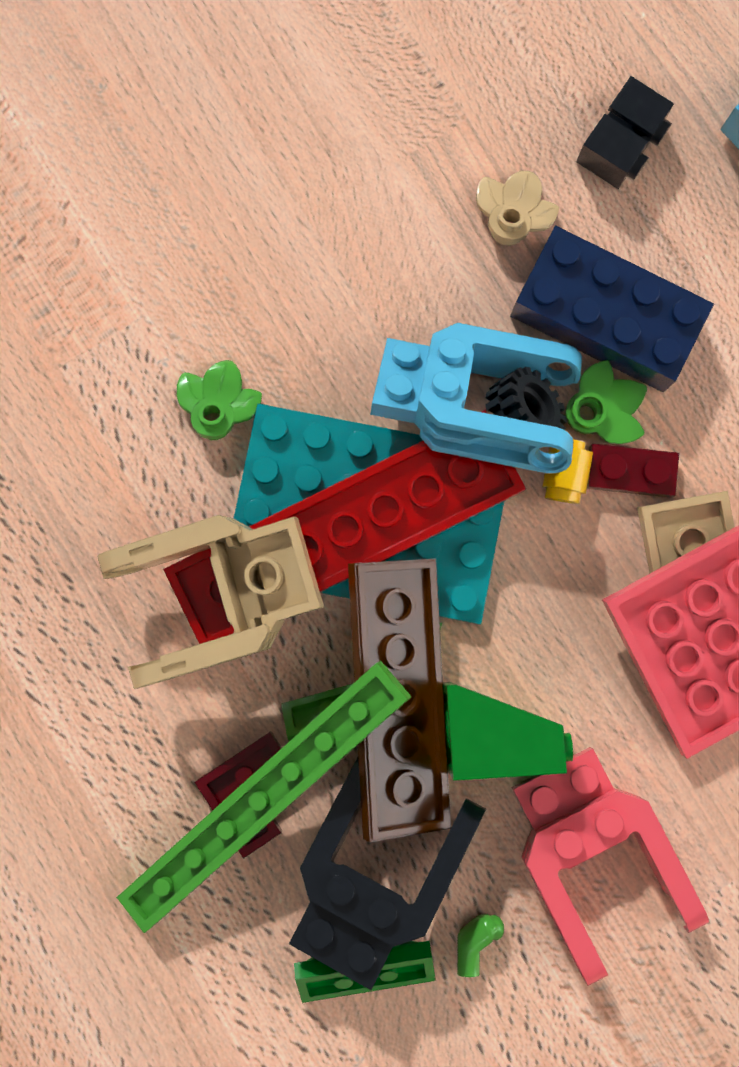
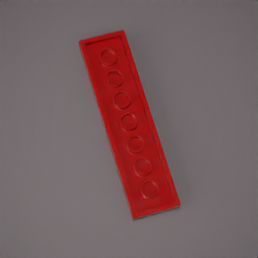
[163,409,526,644]

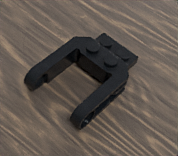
[289,757,486,990]

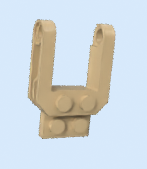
[97,515,324,689]

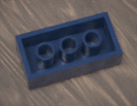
[510,225,714,392]

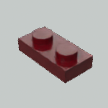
[587,443,679,498]

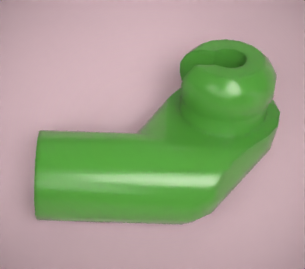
[457,914,504,977]

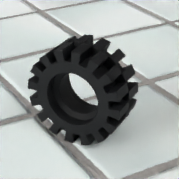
[485,367,567,449]

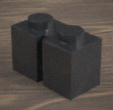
[576,76,674,189]

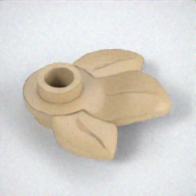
[476,171,559,246]

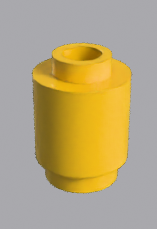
[542,439,593,504]

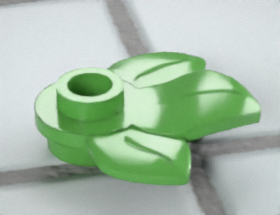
[177,360,262,440]
[565,360,647,445]

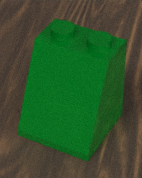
[443,682,573,781]

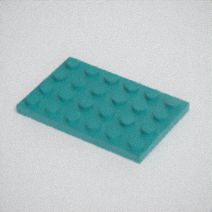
[234,403,504,625]

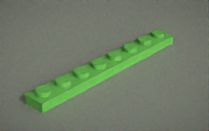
[116,661,412,933]

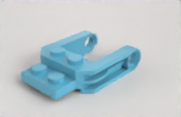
[370,323,582,473]

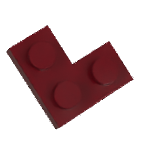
[194,731,282,859]

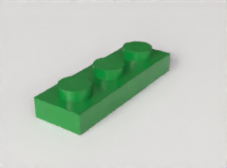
[294,941,436,1003]

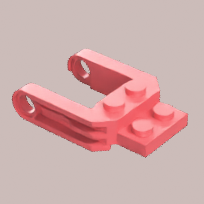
[511,747,709,986]

